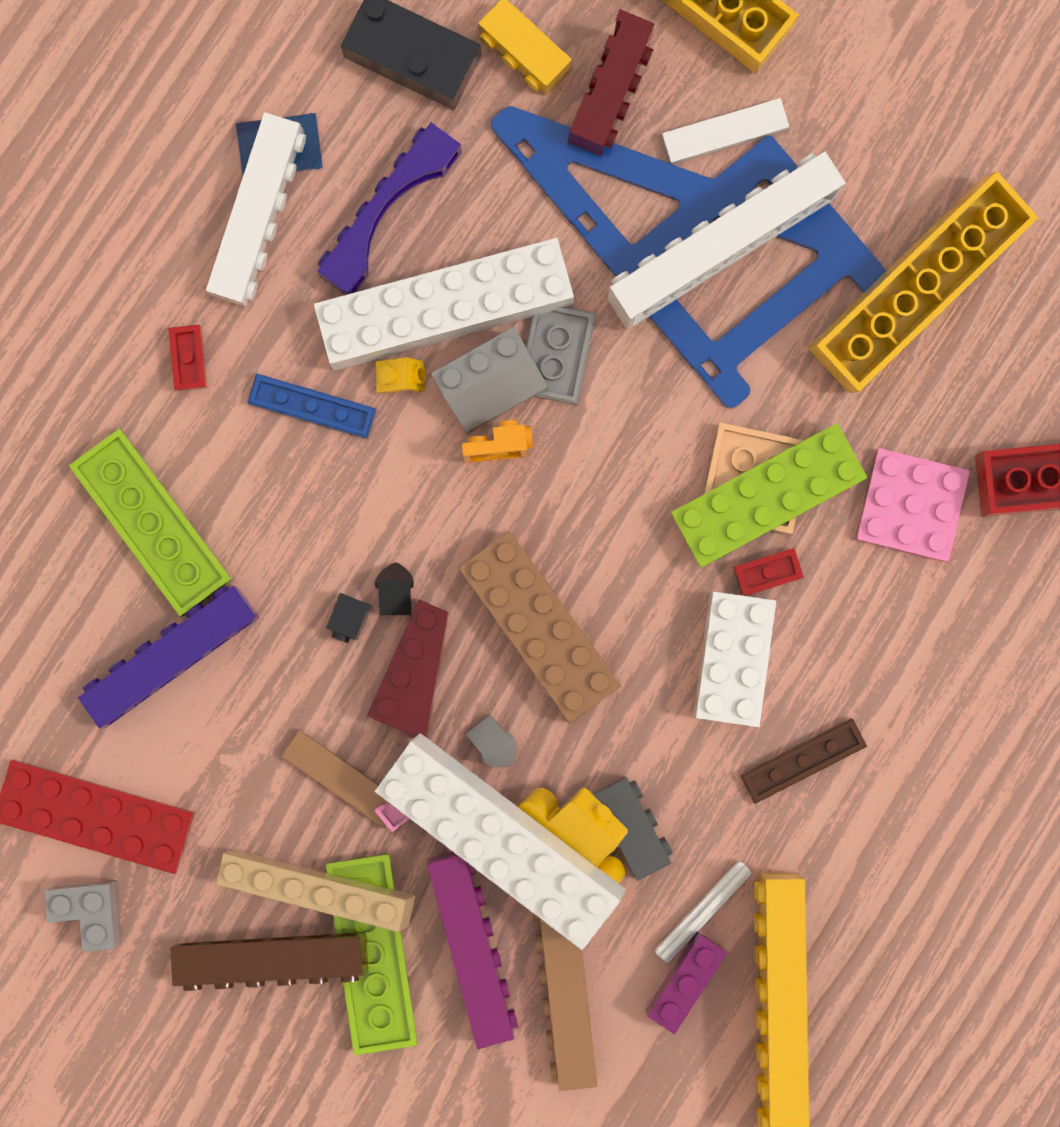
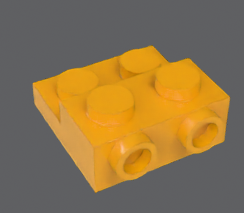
[462,420,533,463]

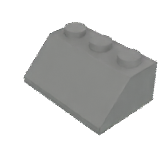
[431,327,549,434]

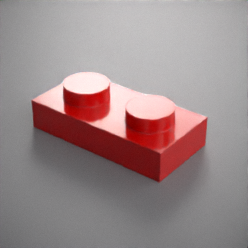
[168,324,207,391]
[733,548,804,596]

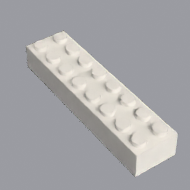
[607,152,846,330]
[314,238,574,371]
[375,733,626,950]

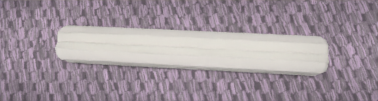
[655,861,752,963]

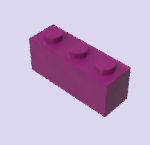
[645,931,727,1035]

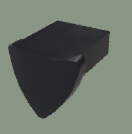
[375,563,414,615]

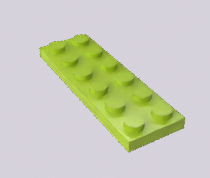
[670,423,868,568]
[69,428,233,617]
[326,853,418,1056]

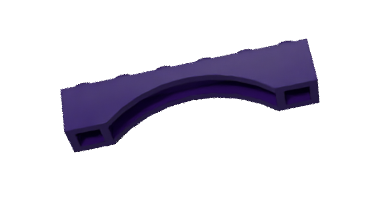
[317,122,462,295]

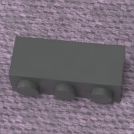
[592,776,673,881]

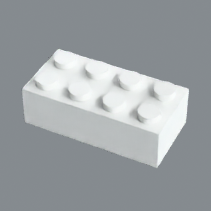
[693,592,776,727]

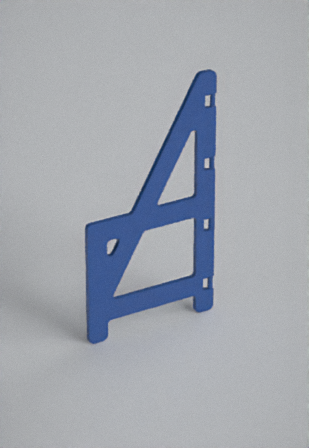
[491,106,886,408]

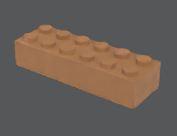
[458,531,621,723]

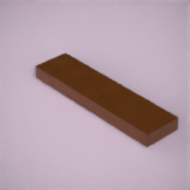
[740,718,867,804]

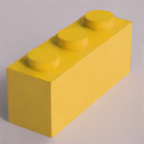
[478,0,572,95]

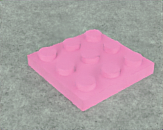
[855,448,970,562]

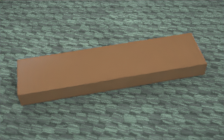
[281,730,388,829]

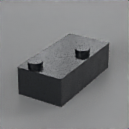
[341,0,481,111]

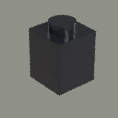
[326,593,372,643]

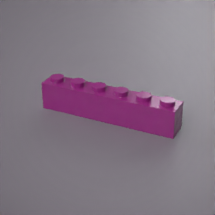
[427,851,519,1050]

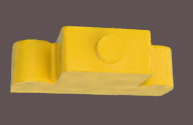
[517,788,628,884]

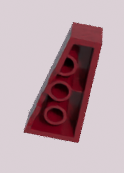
[568,9,655,157]
[367,599,449,738]

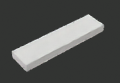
[661,98,790,164]

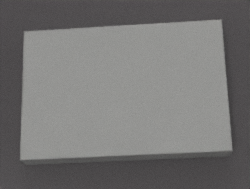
[526,307,596,405]

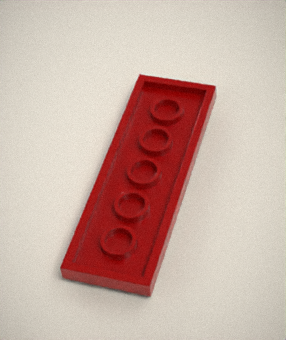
[0,760,195,874]

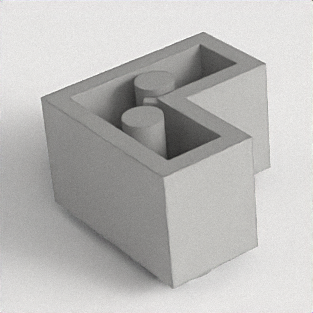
[45,880,122,952]

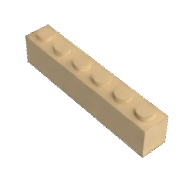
[216,849,415,932]

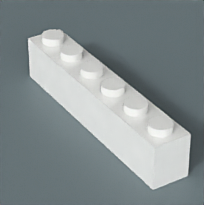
[206,112,306,307]

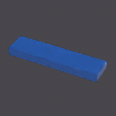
[247,373,377,439]

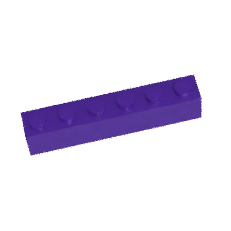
[78,585,260,729]

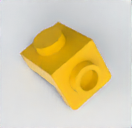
[376,357,426,394]

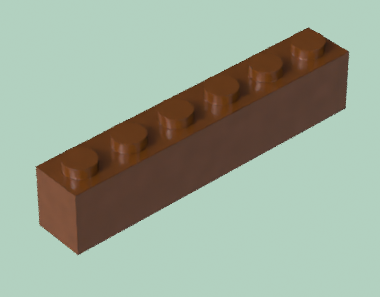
[170,932,368,991]

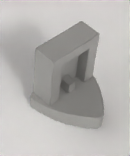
[466,714,517,767]

